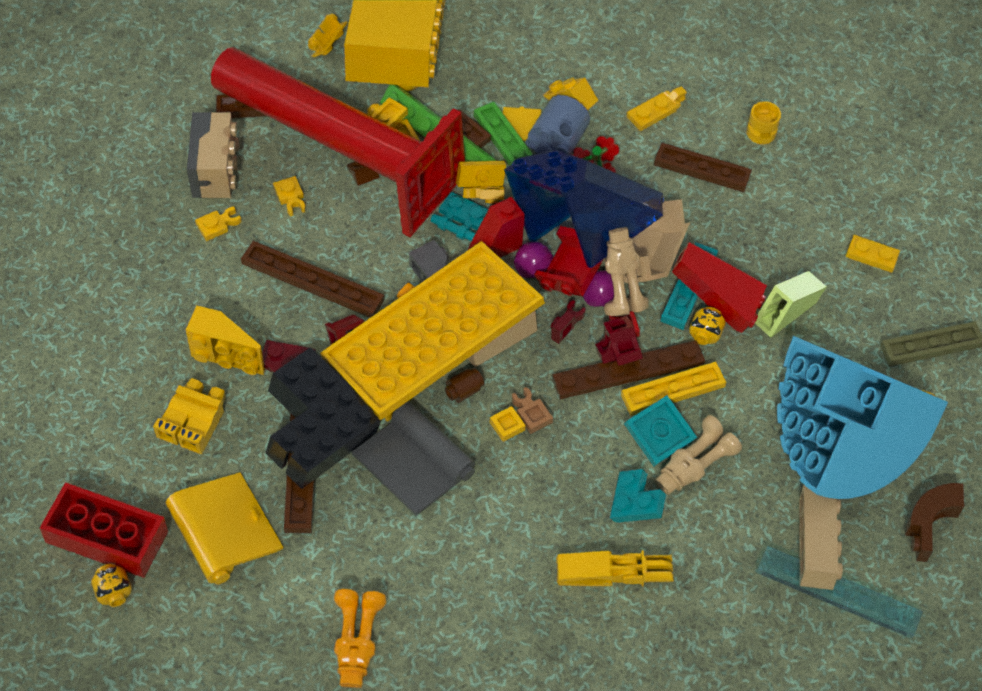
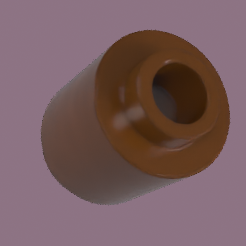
[445,368,484,403]

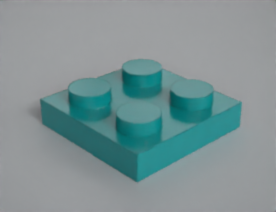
[624,395,697,467]

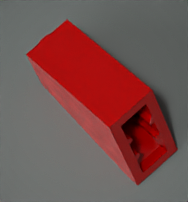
[468,197,524,258]

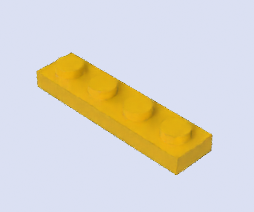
[621,362,726,416]

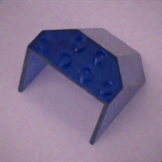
[504,150,664,268]

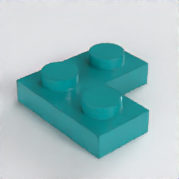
[610,469,666,523]

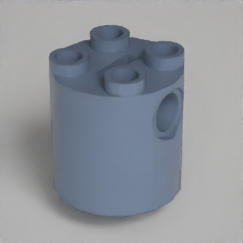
[526,95,590,164]

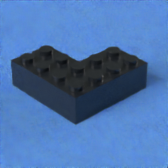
[265,347,381,489]

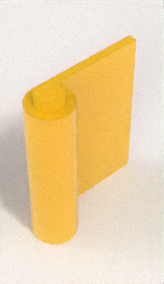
[166,472,283,584]

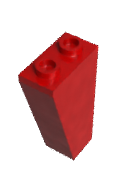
[672,242,767,333]

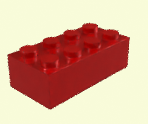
[39,482,168,578]

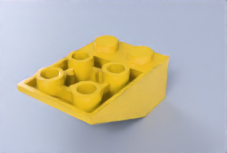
[186,305,265,375]

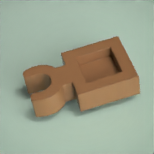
[512,387,553,434]

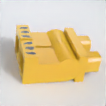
[153,378,226,455]

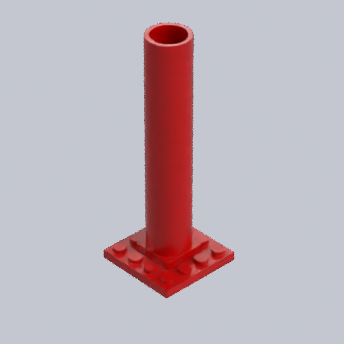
[211,47,465,238]

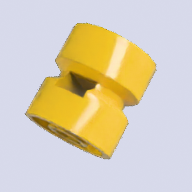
[746,101,781,144]

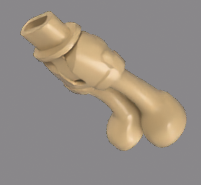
[604,227,649,316]
[655,415,742,495]

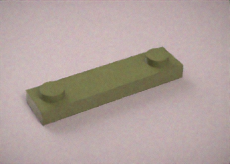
[880,321,982,367]

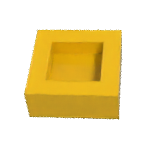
[489,406,526,442]

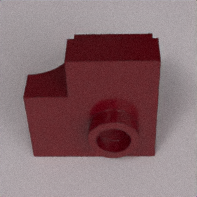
[595,316,643,366]

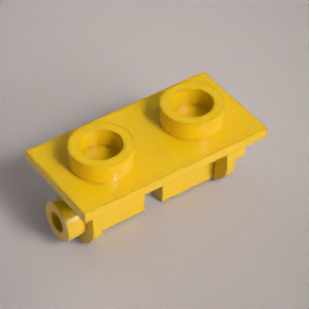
[308,14,348,57]

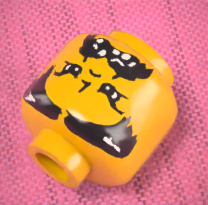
[689,307,725,345]
[91,564,132,607]

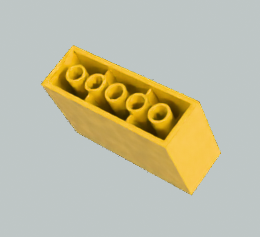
[344,0,446,87]

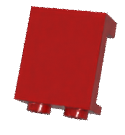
[534,226,608,297]

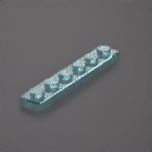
[756,546,923,639]

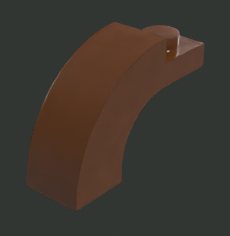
[905,483,964,562]

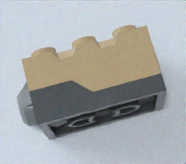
[187,112,239,198]

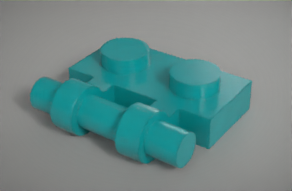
[430,192,489,242]

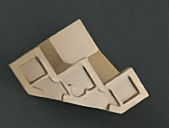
[577,199,690,283]

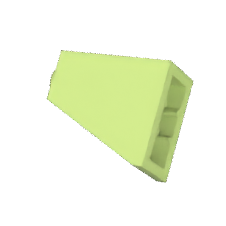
[755,271,827,338]

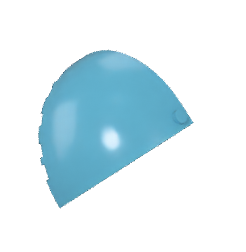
[777,336,948,499]

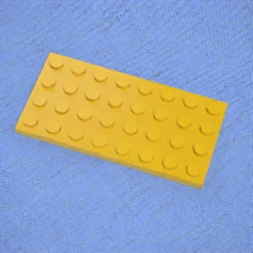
[320,241,545,420]

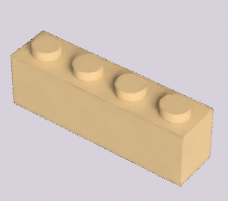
[799,485,843,590]

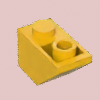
[543,77,599,110]

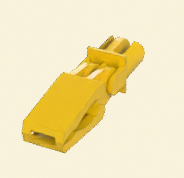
[556,550,674,586]

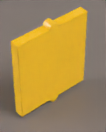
[503,106,541,141]

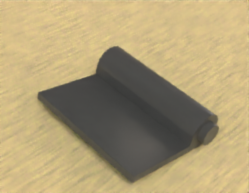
[352,401,475,516]

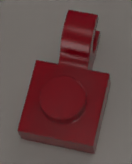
[550,300,586,344]

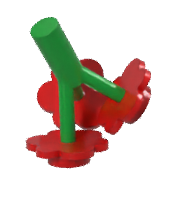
[570,136,620,183]

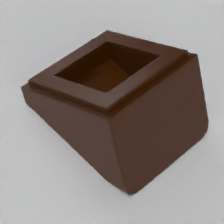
[346,161,379,186]

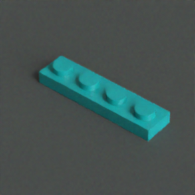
[660,242,718,330]

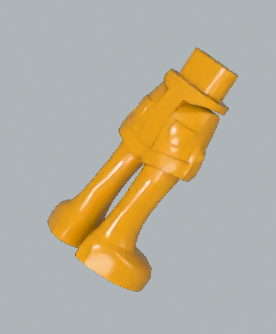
[334,589,386,688]

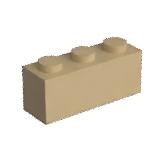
[468,311,537,367]

